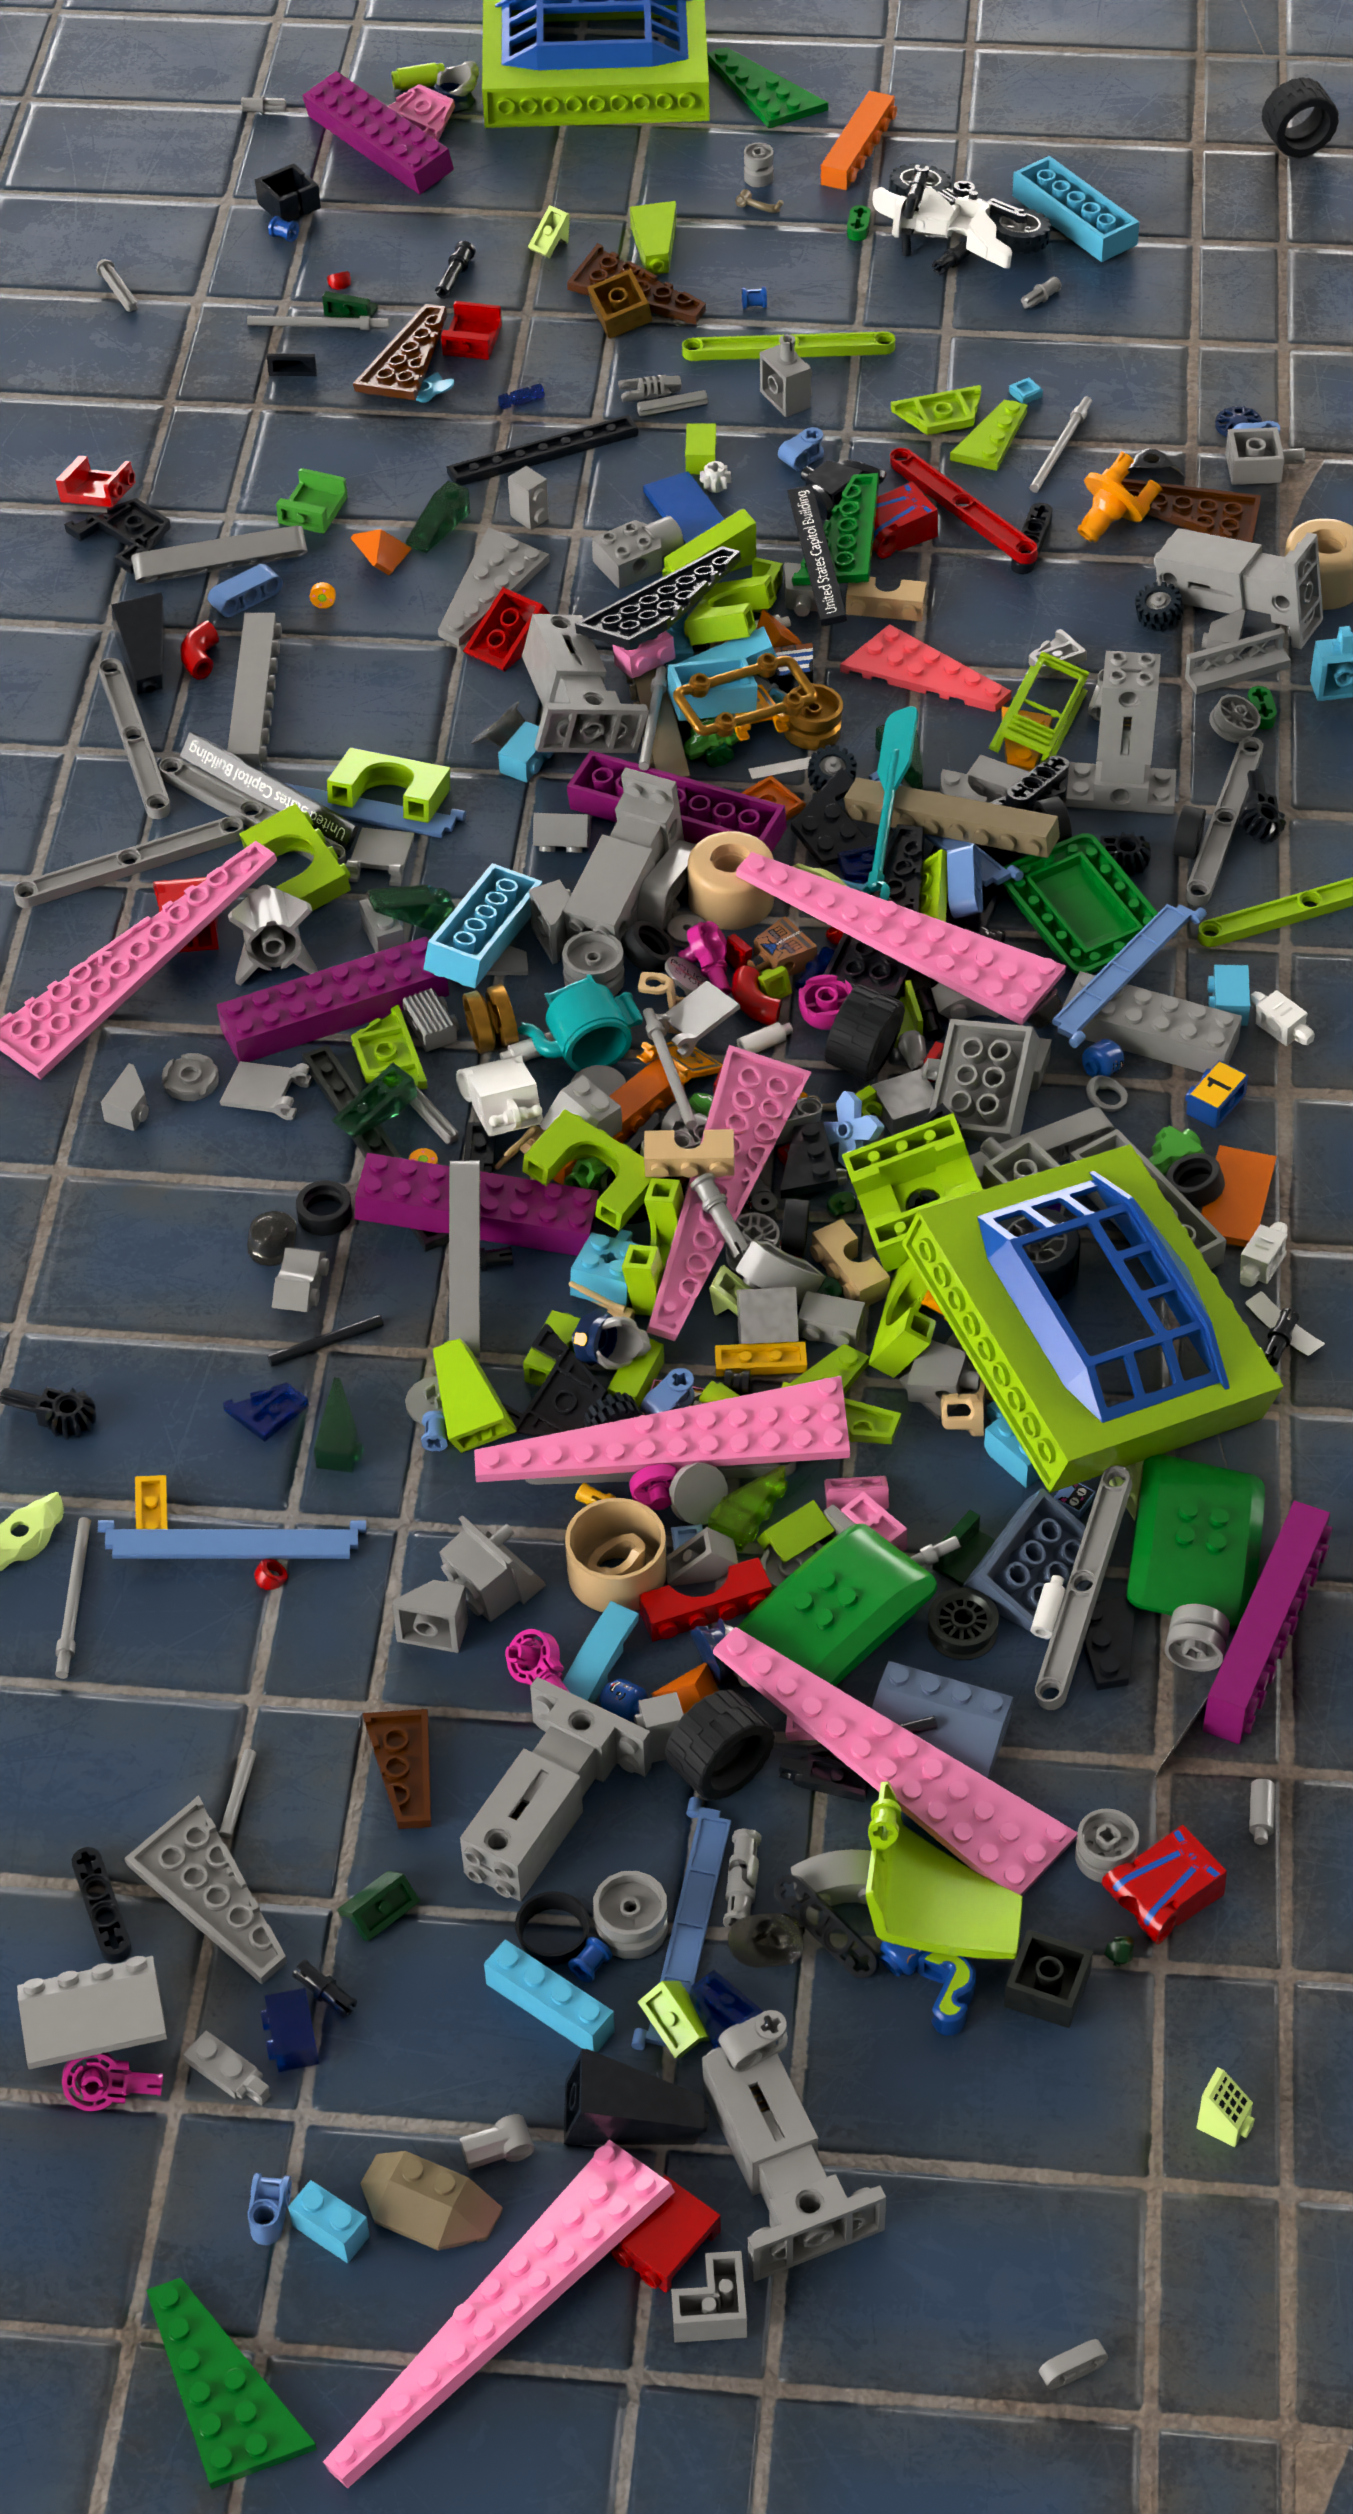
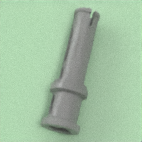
[690,1173,749,1260]

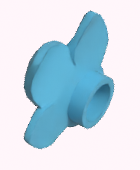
[416,372,454,403]

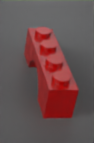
[639,1557,772,1642]

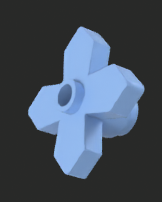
[823,1091,884,1169]

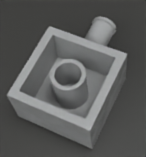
[760,334,812,417]
[1225,427,1305,485]
[980,1135,1061,1189]

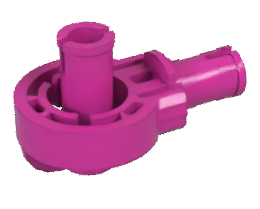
[678,921,732,995]
[629,1464,679,1510]
[505,1629,570,1692]
[62,2052,163,2111]

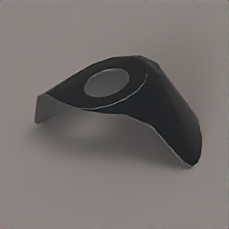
[1128,448,1186,479]

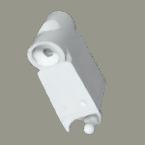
[456,1054,543,1137]

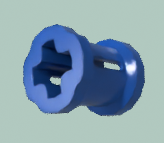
[268,216,299,242]
[742,286,767,309]
[568,1937,612,1983]

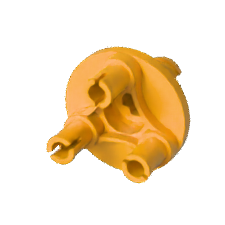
[1077,452,1162,543]

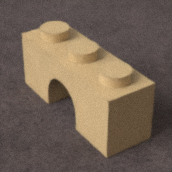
[846,577,927,622]
[644,1129,735,1178]
[810,1219,890,1307]

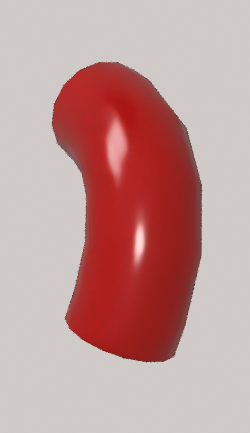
[180,621,219,680]
[731,966,782,1025]

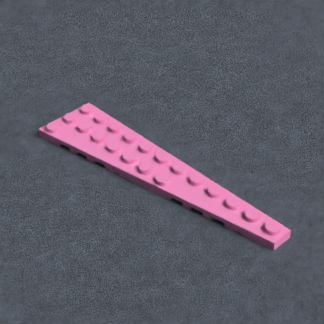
[0,841,277,1080]
[736,852,1066,1026]
[646,1045,811,1341]
[474,1376,850,1482]
[713,1627,1077,1896]
[323,2140,675,2488]

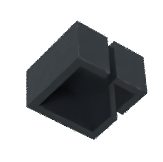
[255,163,321,222]

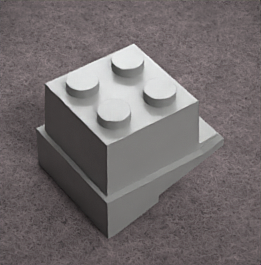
[440,1515,546,1622]

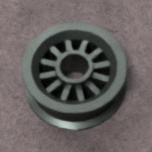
[927,1588,999,1660]

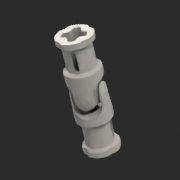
[723,1828,762,1931]

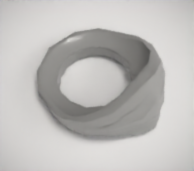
[1086,1075,1128,1112]

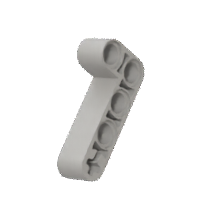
[637,839,696,931]

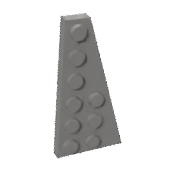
[438,527,550,646]
[125,1795,287,1984]

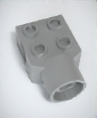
[592,516,684,589]

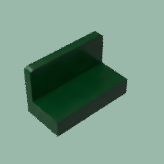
[322,291,378,318]
[932,1510,995,1586]
[337,1871,420,1941]

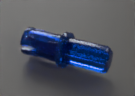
[795,946,835,991]

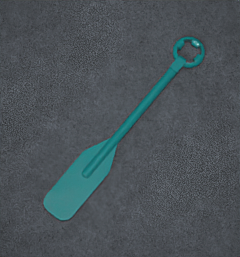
[861,706,919,901]

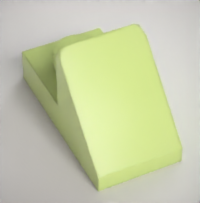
[528,205,570,259]
[709,1265,753,1316]

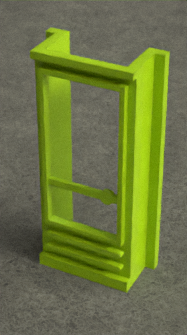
[988,651,1090,763]

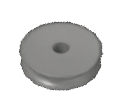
[666,913,705,948]

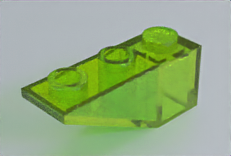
[708,1465,788,1552]

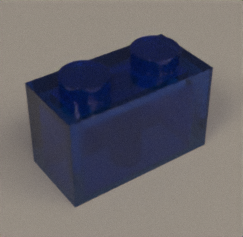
[260,1988,319,2073]

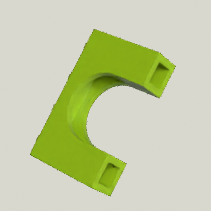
[684,575,777,646]
[327,748,450,823]
[239,803,351,911]
[522,1109,656,1231]
[622,1178,684,1316]
[868,1258,936,1378]
[523,1310,664,1409]

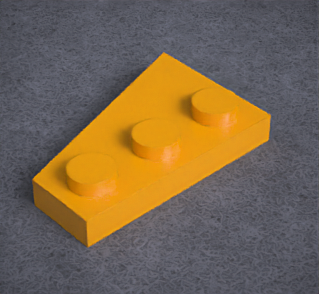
[1001,706,1053,772]

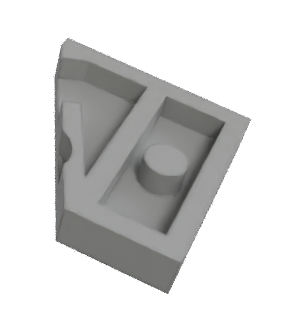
[1028,629,1087,676]

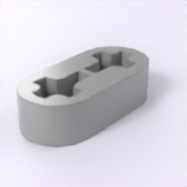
[1039,2339,1109,2390]

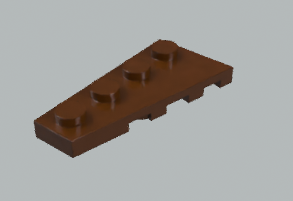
[363,1709,432,1829]

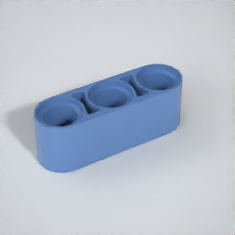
[207,564,283,618]
[947,844,983,919]

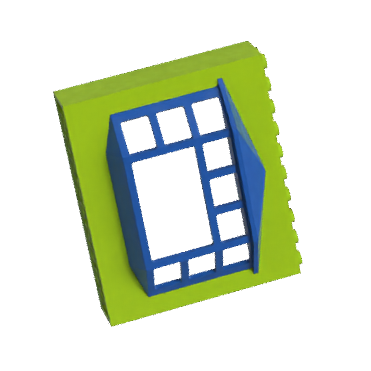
[482,0,709,128]
[902,1144,1284,1493]

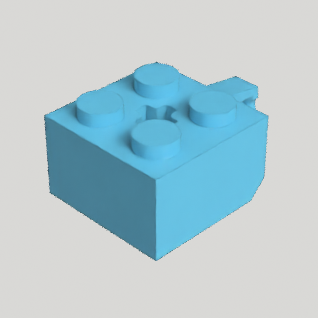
[1310,626,1353,701]
[570,1229,640,1307]
[984,1401,1040,1488]

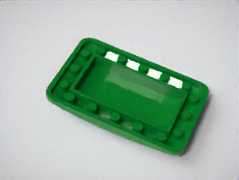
[1002,833,1158,975]
[1126,1454,1265,1630]
[737,1524,937,1686]

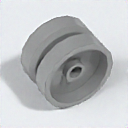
[562,930,625,996]
[593,1871,668,1959]

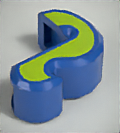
[918,1951,976,2036]

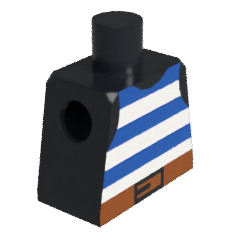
[768,643,813,694]

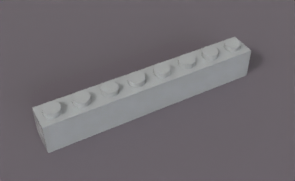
[227,613,282,770]

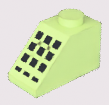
[1197,2067,1255,2147]

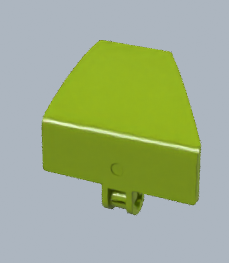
[866,1781,1023,1959]

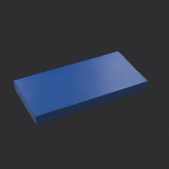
[643,471,725,545]

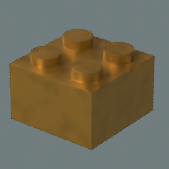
[587,269,653,339]

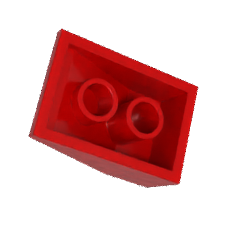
[463,587,550,672]

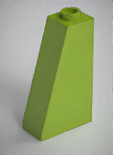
[630,201,677,275]
[662,509,756,577]
[433,1338,517,1453]

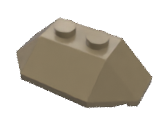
[360,2151,503,2250]

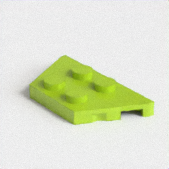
[891,385,981,435]
[351,1005,428,1089]

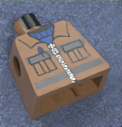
[747,916,817,976]

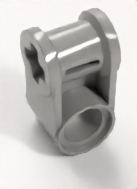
[718,2010,788,2072]

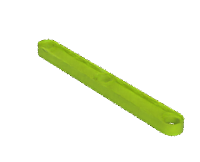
[682,332,895,361]
[1197,877,1353,947]

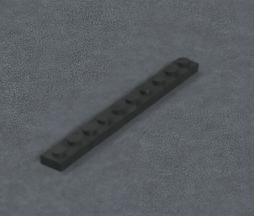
[302,1045,449,1252]

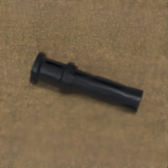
[435,240,476,299]

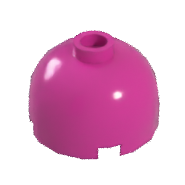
[799,975,853,1030]

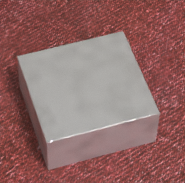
[871,1069,934,1136]
[736,1287,799,1344]

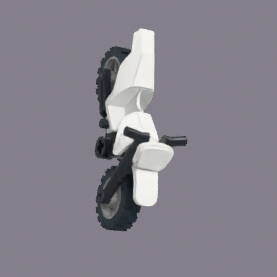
[873,163,1051,269]

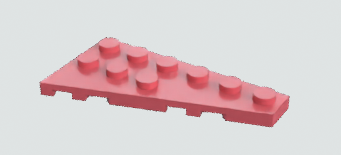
[840,624,1012,712]

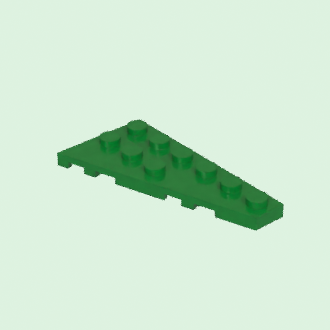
[707,47,828,129]
[792,473,879,586]
[146,2277,317,2489]

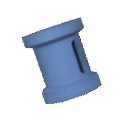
[421,1410,448,1451]

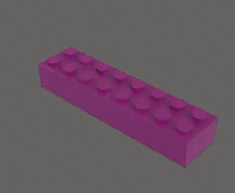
[302,71,454,195]
[567,750,787,852]
[217,936,449,1063]
[355,1153,599,1256]
[1203,1500,1333,1745]

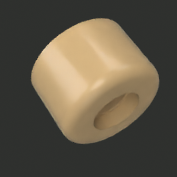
[1284,519,1353,610]
[687,831,774,930]
[565,1498,667,1612]

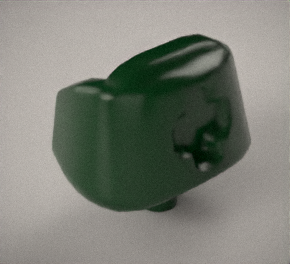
[706,741,734,768]
[827,1191,857,1219]
[817,1275,843,1298]
[1104,1935,1134,1967]

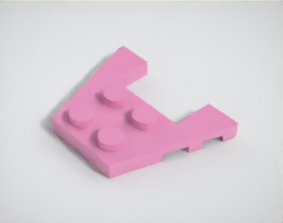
[386,84,455,141]

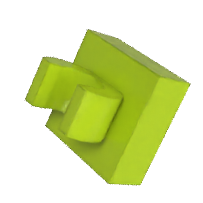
[758,966,792,999]
[856,1085,882,1117]

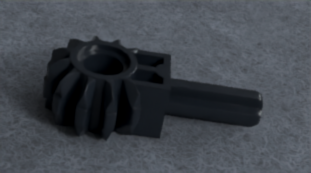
[1238,768,1286,844]
[1100,832,1151,876]
[0,1387,96,1440]

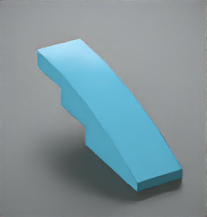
[563,1601,639,1703]

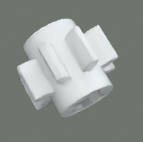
[700,461,731,493]

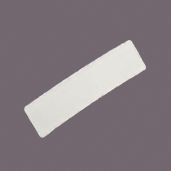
[1245,1291,1325,1355]

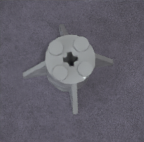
[228,885,318,986]

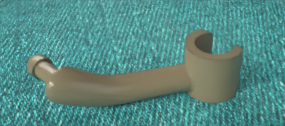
[735,189,784,213]

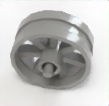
[1209,694,1261,743]

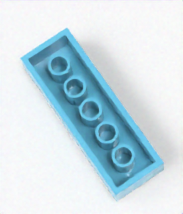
[1012,156,1139,262]
[423,863,543,988]

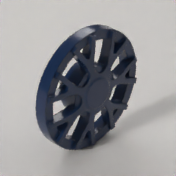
[1215,406,1262,437]

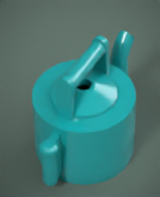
[517,974,643,1072]

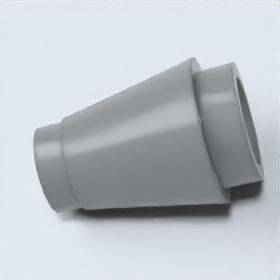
[898,1030,927,1071]

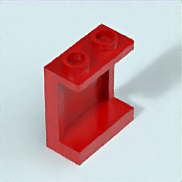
[441,301,502,360]
[55,456,136,507]
[611,2175,721,2293]

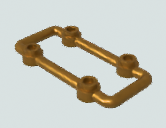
[673,653,817,737]

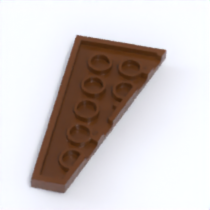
[567,243,706,324]
[1121,478,1261,543]

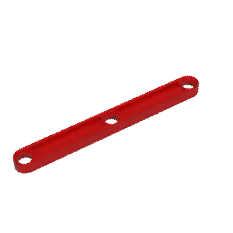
[890,448,1038,564]

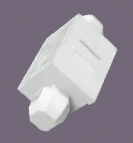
[1250,990,1315,1046]
[1240,1221,1288,1287]

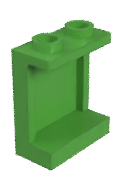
[276,468,348,534]

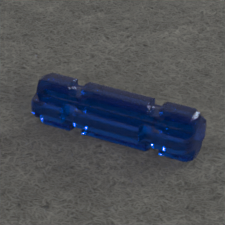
[498,384,545,409]

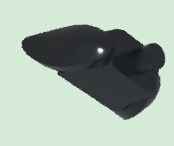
[801,460,887,520]

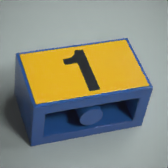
[1185,1060,1248,1129]

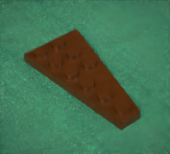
[353,304,448,401]

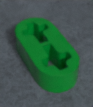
[847,205,871,241]
[1247,686,1277,729]

